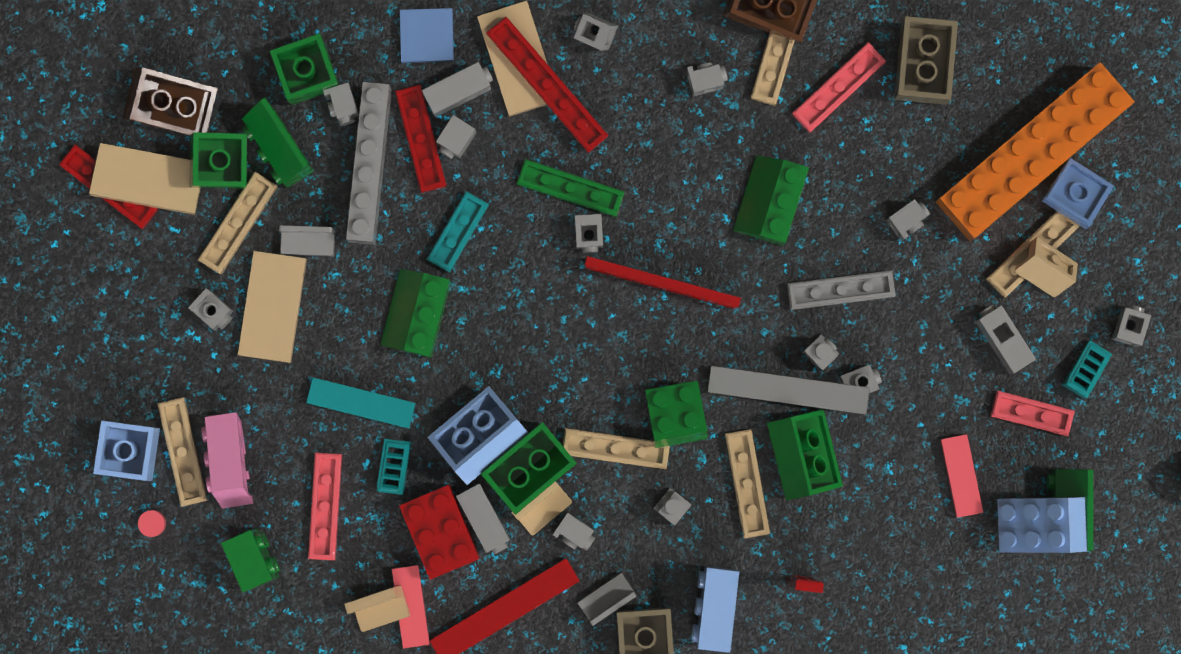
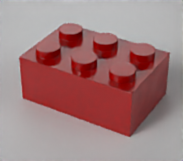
[399,485,481,580]

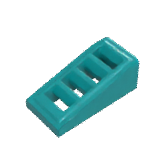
[1061,340,1112,399]
[376,439,411,495]

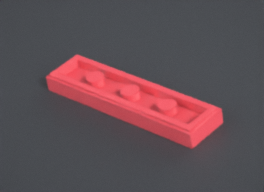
[792,42,886,133]
[308,453,342,560]

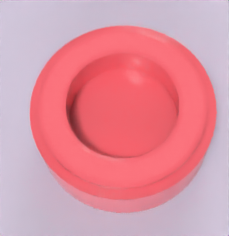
[138,510,166,537]

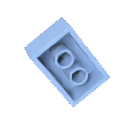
[428,386,529,485]
[997,497,1087,553]
[691,566,739,653]

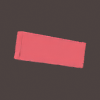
[990,391,1075,437]
[940,434,983,518]
[392,565,430,648]

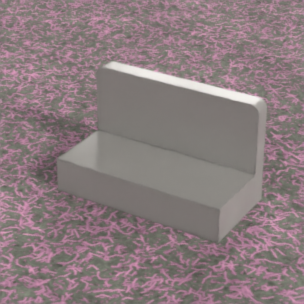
[279,225,335,257]
[577,573,637,626]

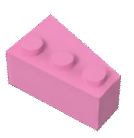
[201,412,253,509]

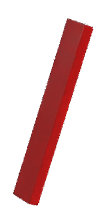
[486,16,609,154]
[585,256,741,310]
[430,558,580,654]

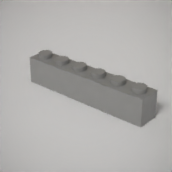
[346,82,392,245]

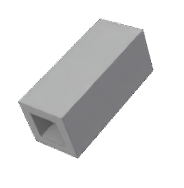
[422,62,493,118]
[975,305,1036,375]
[456,484,511,555]

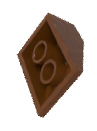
[722,0,817,42]
[122,67,218,136]

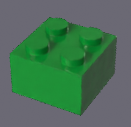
[270,33,339,105]
[190,132,247,189]
[645,381,707,448]
[221,529,281,593]

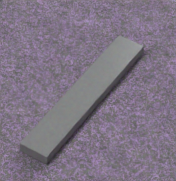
[708,366,870,414]

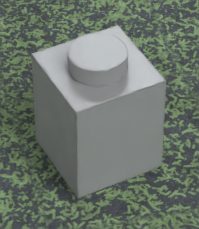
[436,115,477,159]

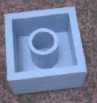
[93,421,160,481]

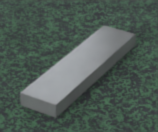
[787,270,896,310]

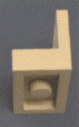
[1015,237,1078,297]
[511,481,572,535]
[345,586,410,632]

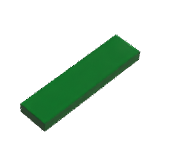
[517,159,625,217]

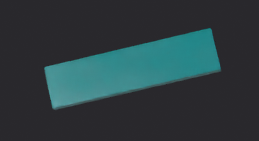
[306,378,416,429]

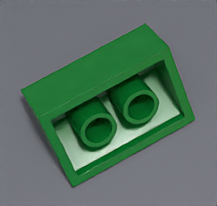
[242,98,314,188]
[733,155,809,246]
[381,269,451,358]
[767,409,843,501]
[481,422,577,515]
[1046,469,1093,551]

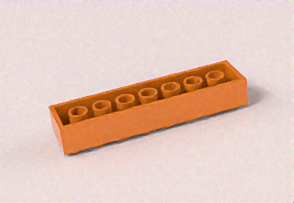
[936,62,1135,242]

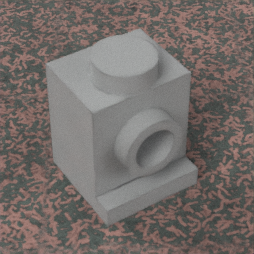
[574,13,618,51]
[686,62,728,97]
[323,83,359,126]
[886,199,930,242]
[575,214,603,254]
[188,288,233,330]
[1111,305,1151,347]
[802,334,839,372]
[838,365,882,393]
[654,488,691,526]
[553,513,595,551]

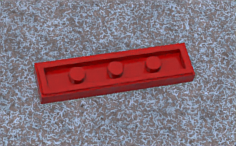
[395,85,447,193]
[59,144,159,229]
[786,575,824,593]

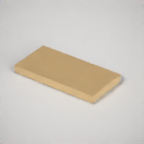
[477,1,547,117]
[89,143,200,215]
[238,251,307,363]

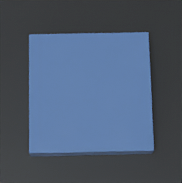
[400,8,454,63]
[1042,158,1114,230]

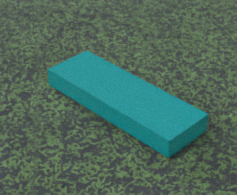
[427,191,489,273]

